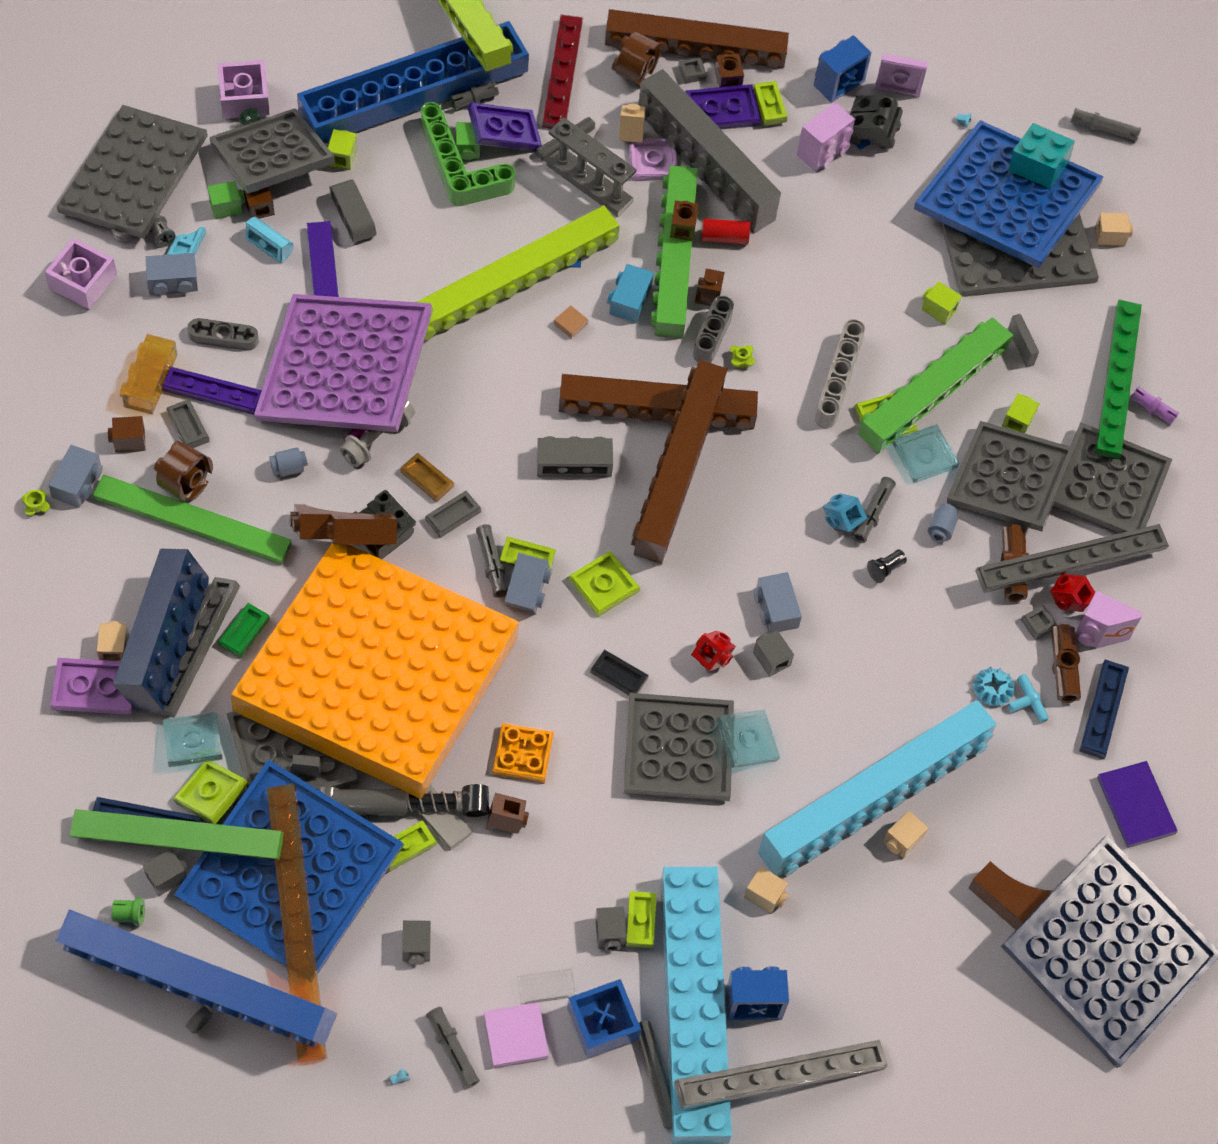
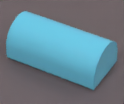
[245,217,294,264]

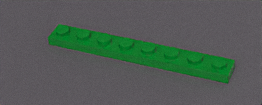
[1095,299,1142,460]

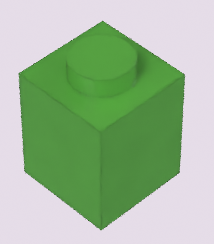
[456,122,480,160]
[207,181,245,219]

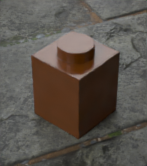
[108,416,146,452]

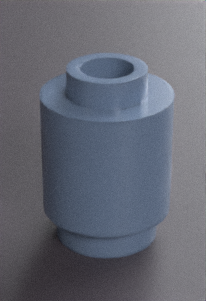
[269,447,308,477]
[927,504,958,542]

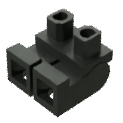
[850,95,903,149]
[353,490,416,559]

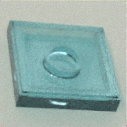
[892,424,959,483]
[716,709,780,768]
[163,712,223,767]

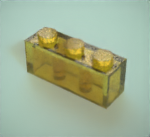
[120,334,178,415]

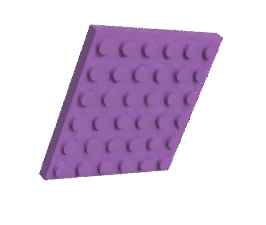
[254,294,433,432]

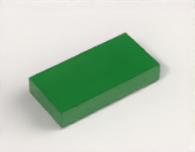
[218,603,270,658]

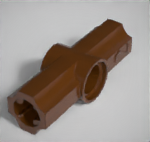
[1000,525,1029,602]
[1051,624,1081,703]

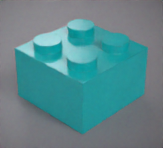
[1008,123,1075,189]

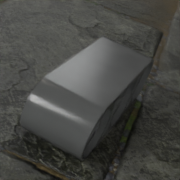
[329,179,377,243]
[693,296,734,363]

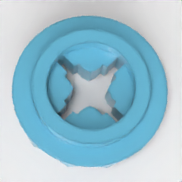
[973,666,1015,706]

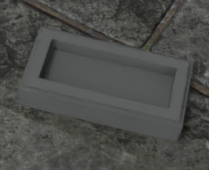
[1008,314,1039,368]
[166,399,210,448]
[425,490,481,538]

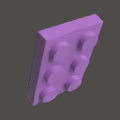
[50,658,133,715]

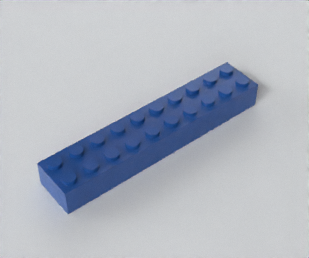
[297,21,529,143]
[56,909,338,1048]

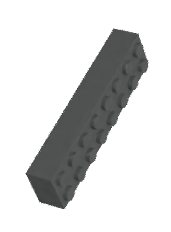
[638,69,781,234]

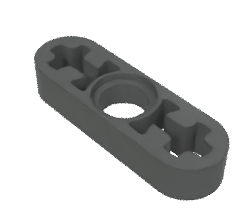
[187,318,259,350]

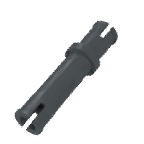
[1070,108,1141,142]
[852,476,896,543]
[476,524,508,598]
[426,1007,480,1089]

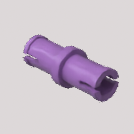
[1130,386,1179,426]

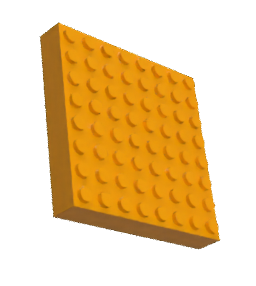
[231,542,519,799]

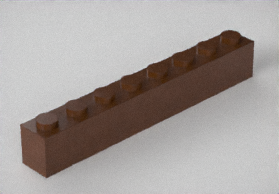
[605,9,789,68]
[559,374,758,430]

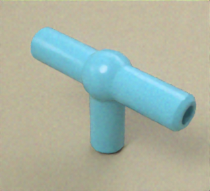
[1008,674,1049,723]

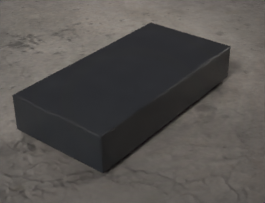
[590,649,649,695]

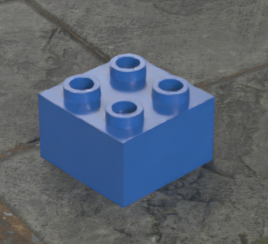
[813,35,872,103]
[726,966,789,1020]
[567,979,641,1058]

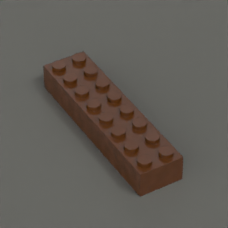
[631,359,728,564]

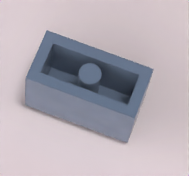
[145,253,198,295]
[48,445,103,508]
[504,553,553,614]
[753,572,802,634]

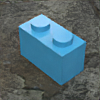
[607,264,654,323]

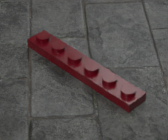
[542,14,583,129]

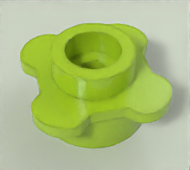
[730,345,755,369]
[21,490,50,516]

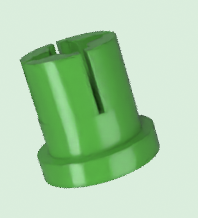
[111,898,145,926]

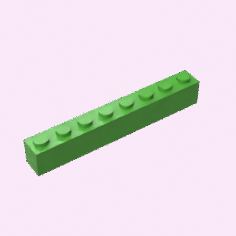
[651,165,698,338]
[858,317,1013,454]

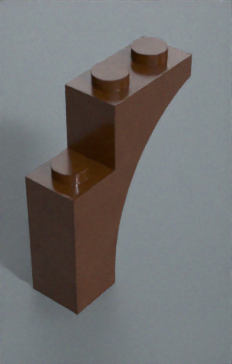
[289,504,397,545]
[968,861,1052,930]

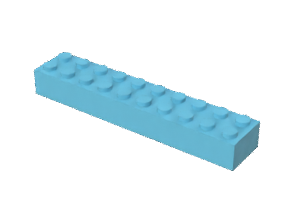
[758,700,997,877]
[661,867,732,1144]

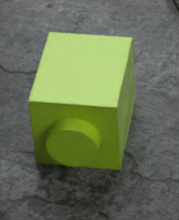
[328,129,357,170]
[921,281,962,325]
[1001,393,1040,434]

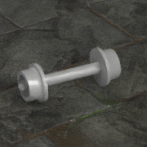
[340,400,415,467]

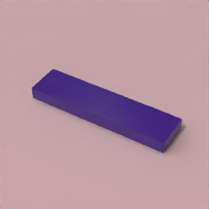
[307,221,339,297]
[162,366,262,415]

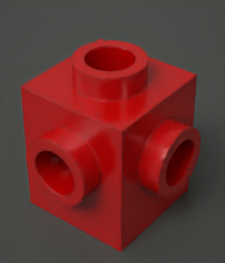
[1049,574,1095,612]
[691,630,736,671]

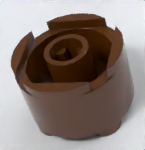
[611,32,661,86]
[154,441,213,501]

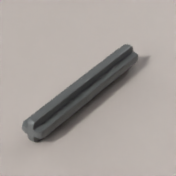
[638,1020,672,1129]

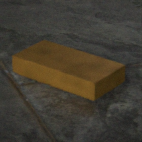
[400,452,454,502]

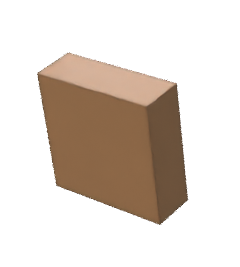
[554,305,588,339]

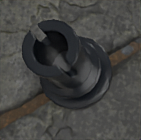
[867,549,907,583]

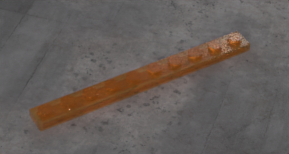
[267,784,327,1063]

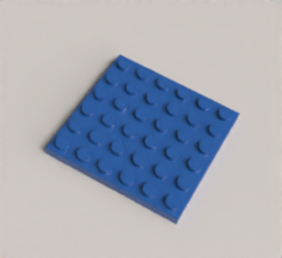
[914,120,1104,268]
[174,759,404,983]

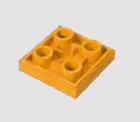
[492,723,554,783]

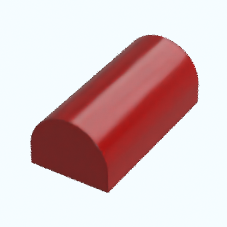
[701,218,750,245]

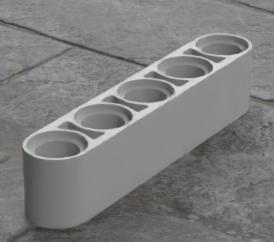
[815,319,865,428]

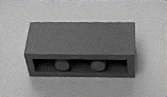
[537,436,613,477]

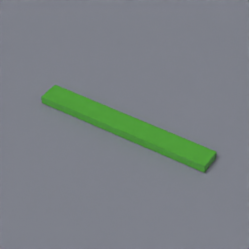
[93,474,292,565]
[70,809,284,860]

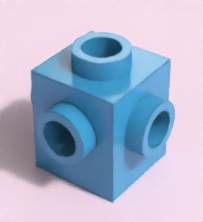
[823,493,867,532]

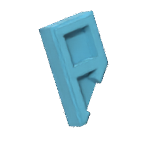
[167,227,206,255]

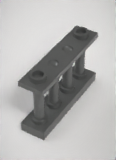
[546,117,637,217]

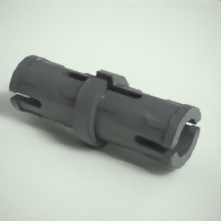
[451,81,499,110]

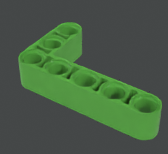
[421,102,516,206]

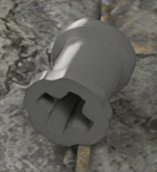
[149,215,176,247]

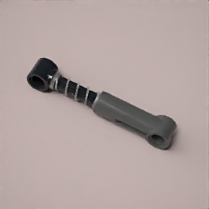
[316,784,489,817]

